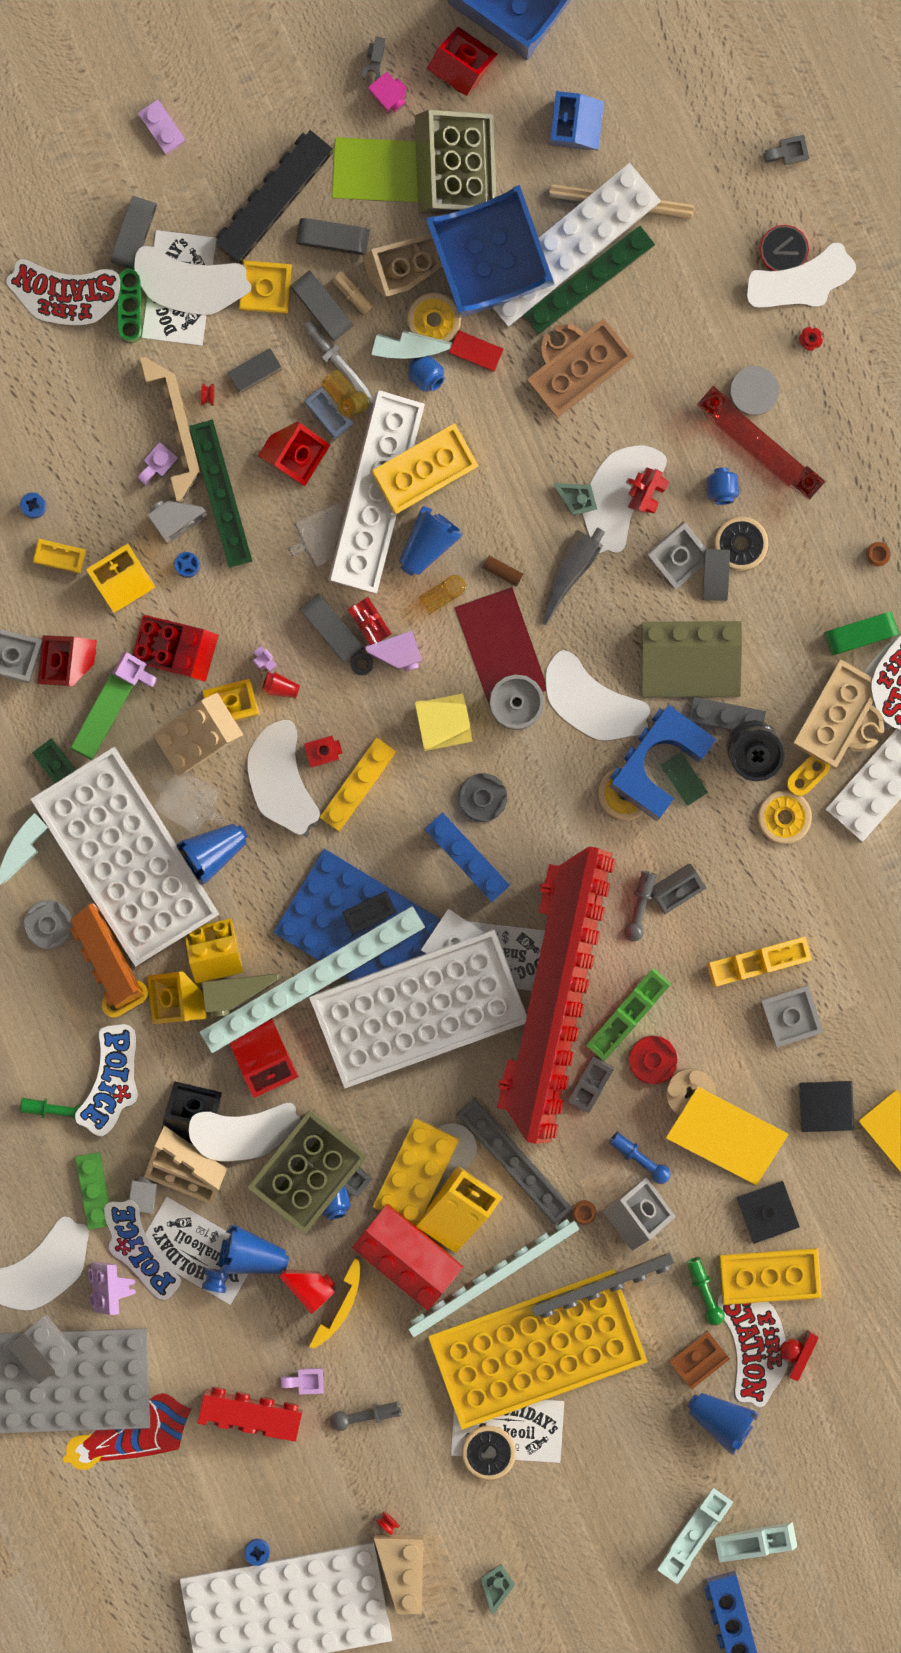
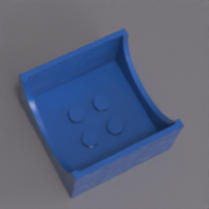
[448,0,571,60]
[426,185,555,318]

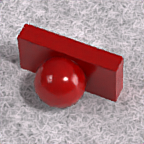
[780,1331,819,1381]

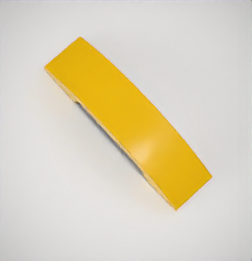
[309,1257,360,1349]

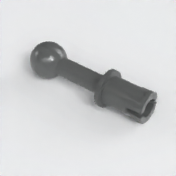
[624,870,657,941]
[330,1401,402,1431]

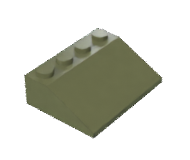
[415,110,497,214]
[641,621,742,697]
[202,973,282,1017]
[247,1109,368,1234]

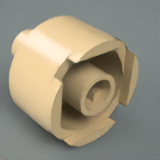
[665,1068,716,1116]

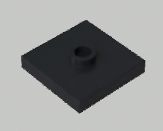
[736,1180,800,1244]

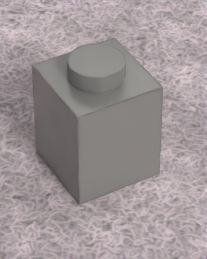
[129,1176,158,1214]

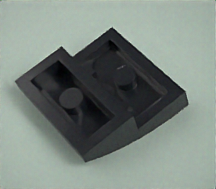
[799,1081,854,1132]

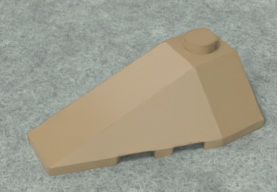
[362,234,443,297]

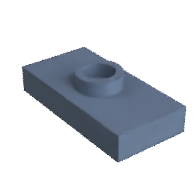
[303,386,354,439]

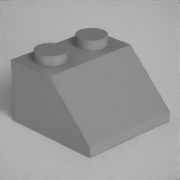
[148,501,208,543]
[602,1177,676,1251]
[8,1314,77,1384]

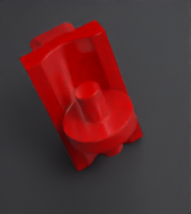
[626,467,669,514]
[347,597,392,645]

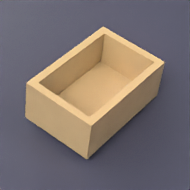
[152,693,243,776]

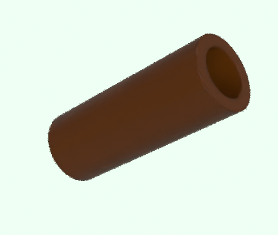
[482,555,523,587]

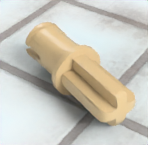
[332,271,375,317]

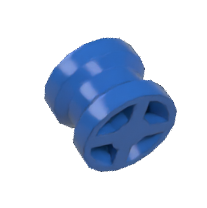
[20,492,47,519]
[174,552,200,578]
[202,1268,229,1293]
[245,1538,270,1566]

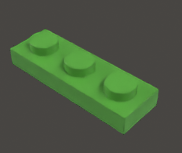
[75,1152,109,1230]

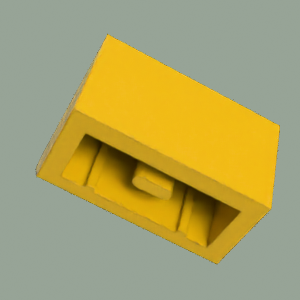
[86,543,156,613]
[185,918,244,984]

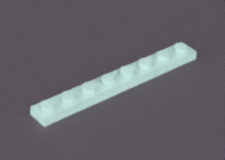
[408,1219,579,1337]

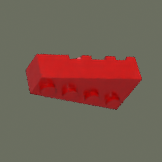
[198,1386,303,1442]

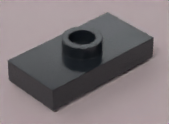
[342,890,397,934]

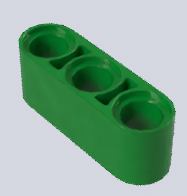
[118,269,142,344]
[824,611,899,656]

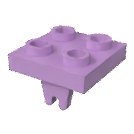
[88,1262,136,1315]

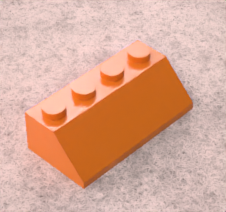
[70,903,144,1009]

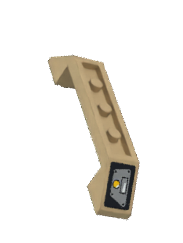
[137,357,201,503]

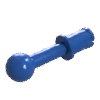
[609,1131,671,1184]

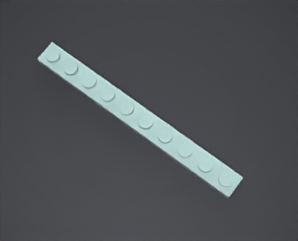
[200,906,425,1053]

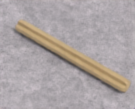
[549,184,694,219]

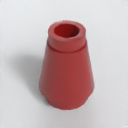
[262,671,300,699]

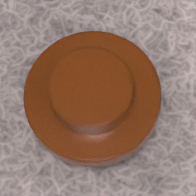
[866,542,891,567]
[572,1200,597,1225]

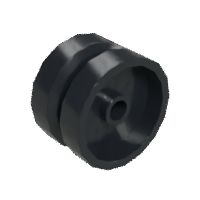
[726,720,785,782]

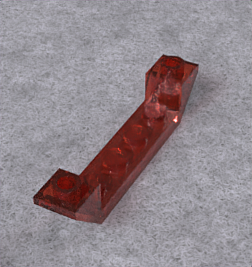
[697,386,826,500]

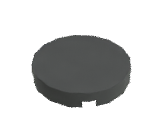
[459,773,507,822]

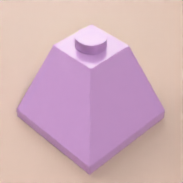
[365,631,422,672]

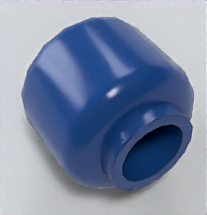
[408,355,445,392]
[706,467,739,505]
[321,1187,351,1220]

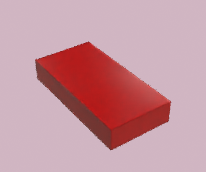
[449,330,504,372]

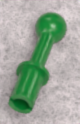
[20,1098,83,1121]
[686,1257,725,1326]

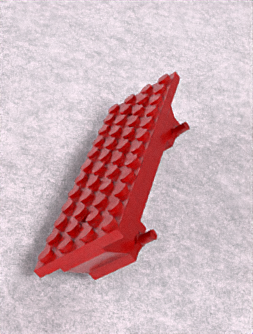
[497,846,615,1144]

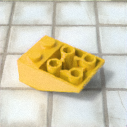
[416,1165,503,1253]

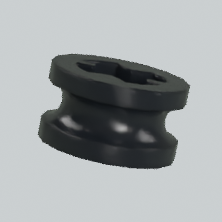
[351,653,373,676]

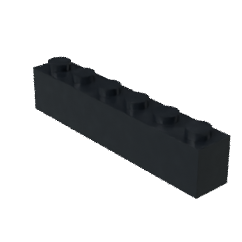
[216,130,334,264]

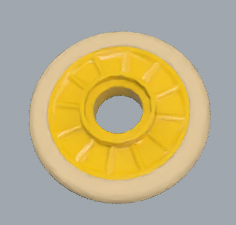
[407,292,461,342]
[598,766,644,820]
[758,790,812,844]

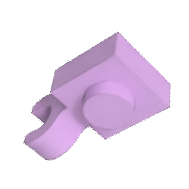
[138,442,178,486]
[252,646,278,672]
[112,652,157,687]
[281,1368,324,1395]

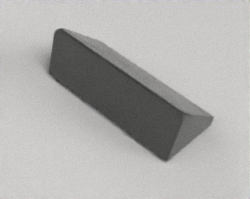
[228,348,282,394]
[652,864,706,914]

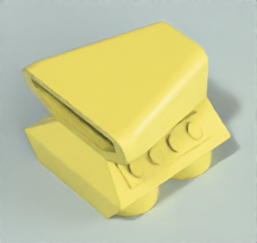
[415,693,473,751]

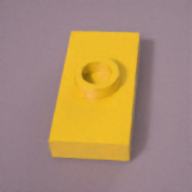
[33,538,87,574]

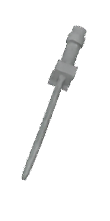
[304,320,374,418]

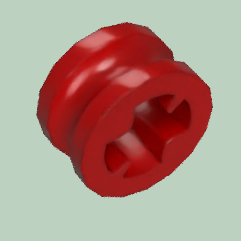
[201,383,215,406]
[375,1511,400,1535]

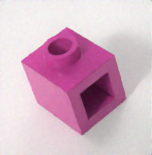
[368,72,407,114]

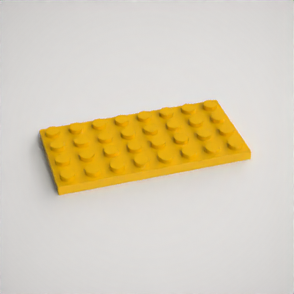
[428,1268,648,1430]

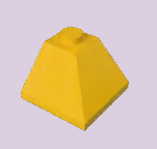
[147,971,207,1024]

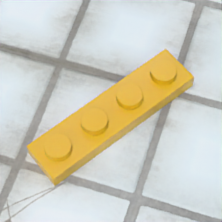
[320,738,397,832]

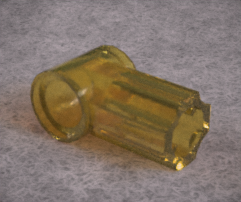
[322,369,369,417]
[419,575,467,615]

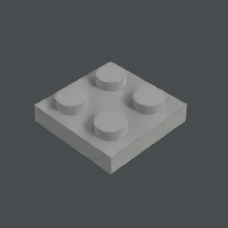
[761,985,823,1048]

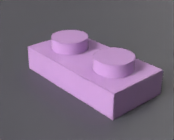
[138,100,186,155]

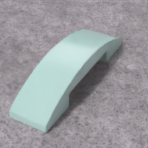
[657,1488,733,1584]

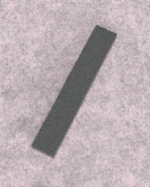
[456,1098,573,1225]

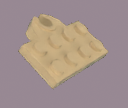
[792,659,884,769]

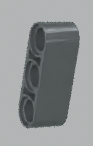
[111,196,157,270]
[296,218,370,255]
[290,270,353,341]
[299,593,363,663]

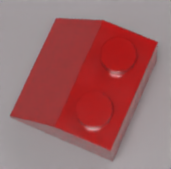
[426,26,498,96]

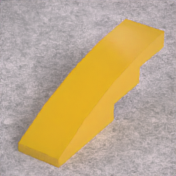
[706,936,812,987]

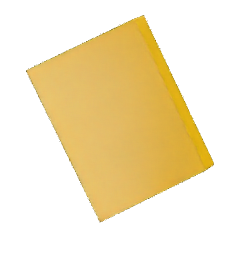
[203,678,260,722]

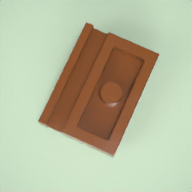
[669,1330,730,1390]

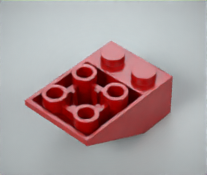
[132,614,219,682]
[229,1018,299,1098]

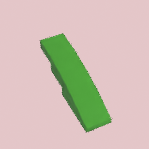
[71,674,134,760]
[586,968,672,1061]

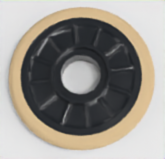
[714,516,768,570]
[462,1426,516,1480]

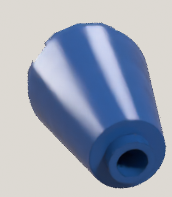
[399,506,463,576]
[177,823,248,885]
[218,1225,289,1274]
[687,1393,759,1455]

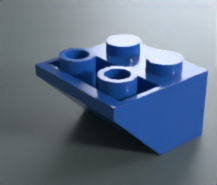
[550,91,604,151]

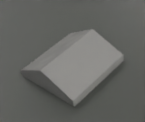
[647,521,706,589]
[0,629,42,684]

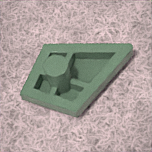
[554,483,597,516]
[481,1564,515,1614]

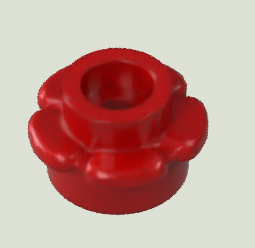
[799,327,823,351]

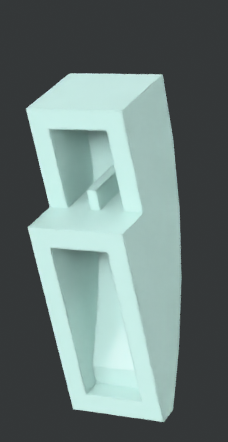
[371,330,452,359]
[0,813,49,885]
[715,1522,797,1563]

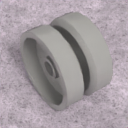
[490,675,544,730]

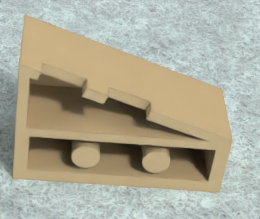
[144,1126,227,1205]
[374,1534,424,1614]

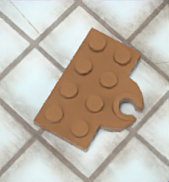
[527,318,634,418]

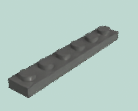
[531,1252,674,1319]

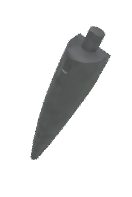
[543,527,605,625]

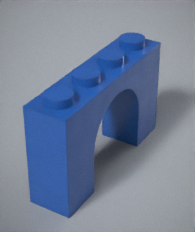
[609,705,717,821]
[424,812,510,902]

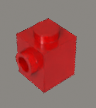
[304,735,343,768]

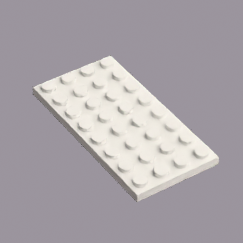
[31,747,219,967]
[309,929,527,1088]
[180,1542,392,1653]

